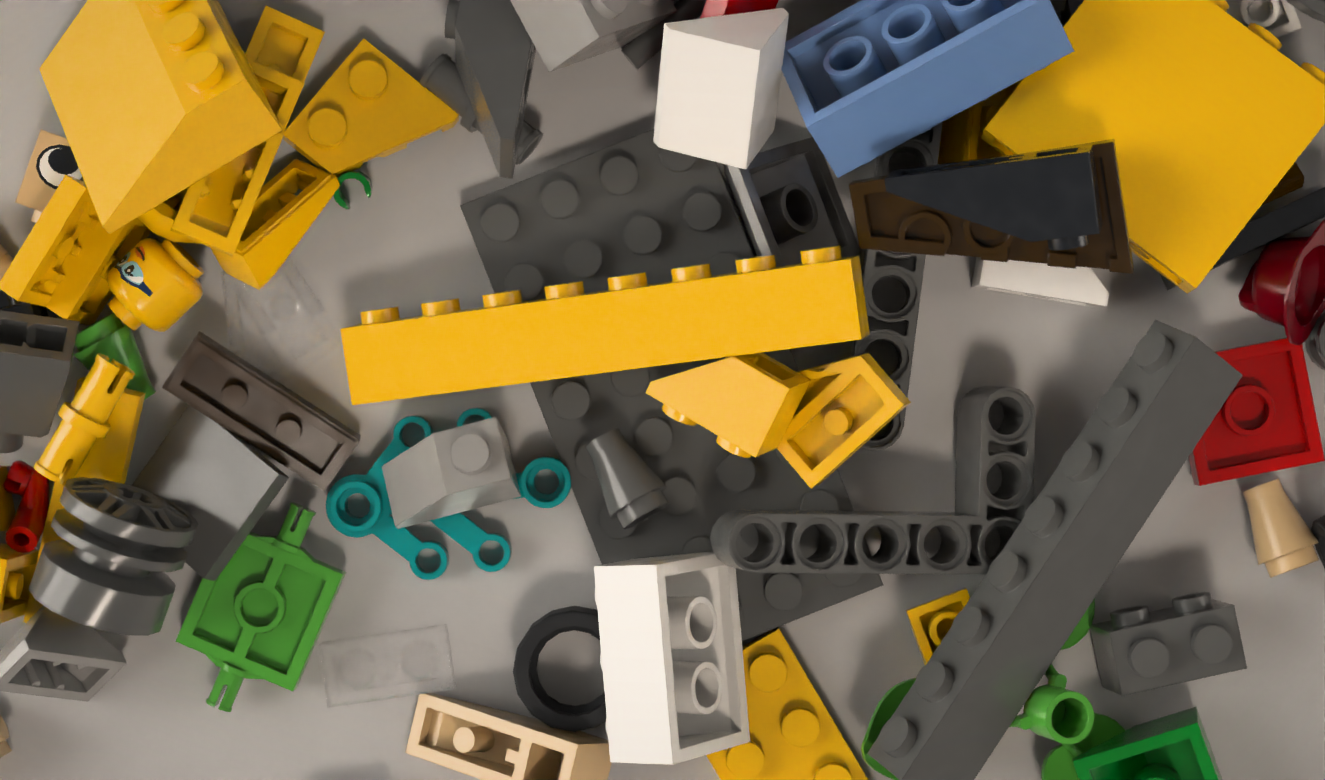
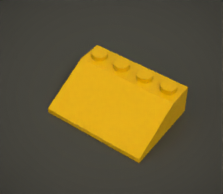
[39,0,282,235]

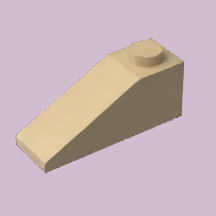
[405,692,612,780]

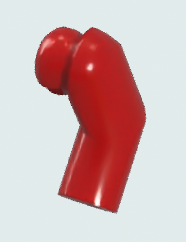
[3,460,49,553]

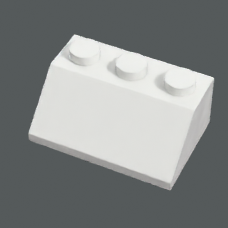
[594,551,750,765]

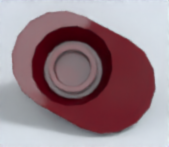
[1238,219,1325,345]

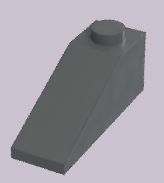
[445,0,536,179]

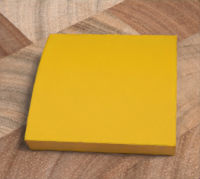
[0,175,151,326]

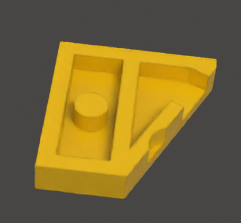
[777,353,911,489]

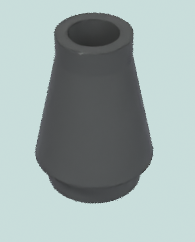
[585,428,669,529]

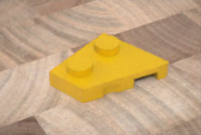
[283,38,459,178]

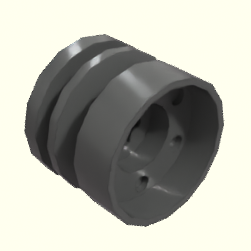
[29,477,198,636]

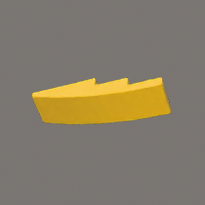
[170,5,325,257]

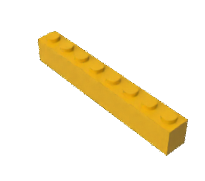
[340,246,870,405]

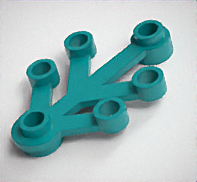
[326,408,572,580]

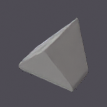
[0,605,127,702]

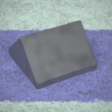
[724,137,861,267]

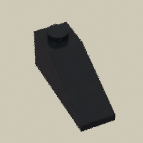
[884,144,1103,250]

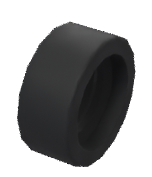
[513,606,607,732]

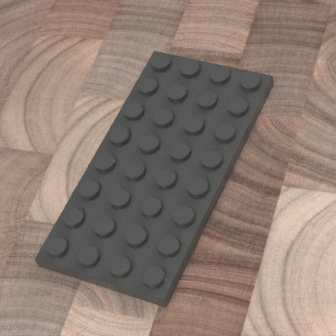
[460,129,883,641]

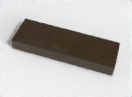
[162,331,361,492]

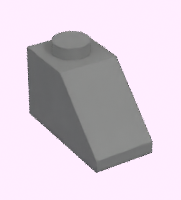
[382,417,521,529]

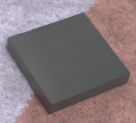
[131,405,289,581]

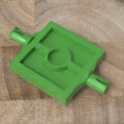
[175,502,346,712]

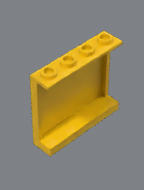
[981,0,1325,294]

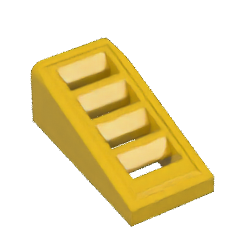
[210,159,340,290]

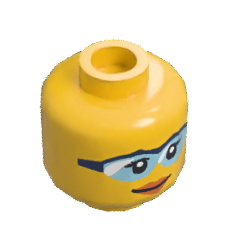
[107,238,204,332]

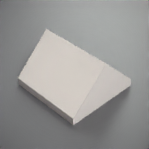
[653,8,789,169]

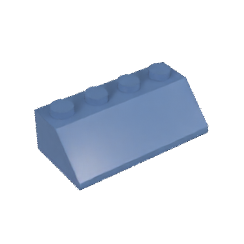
[781,0,1074,178]

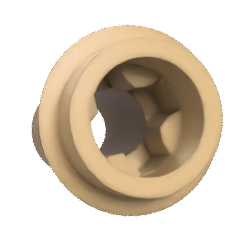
[1243,479,1319,578]

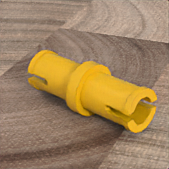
[33,353,135,486]

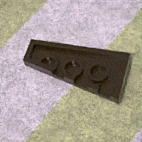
[849,139,1134,274]

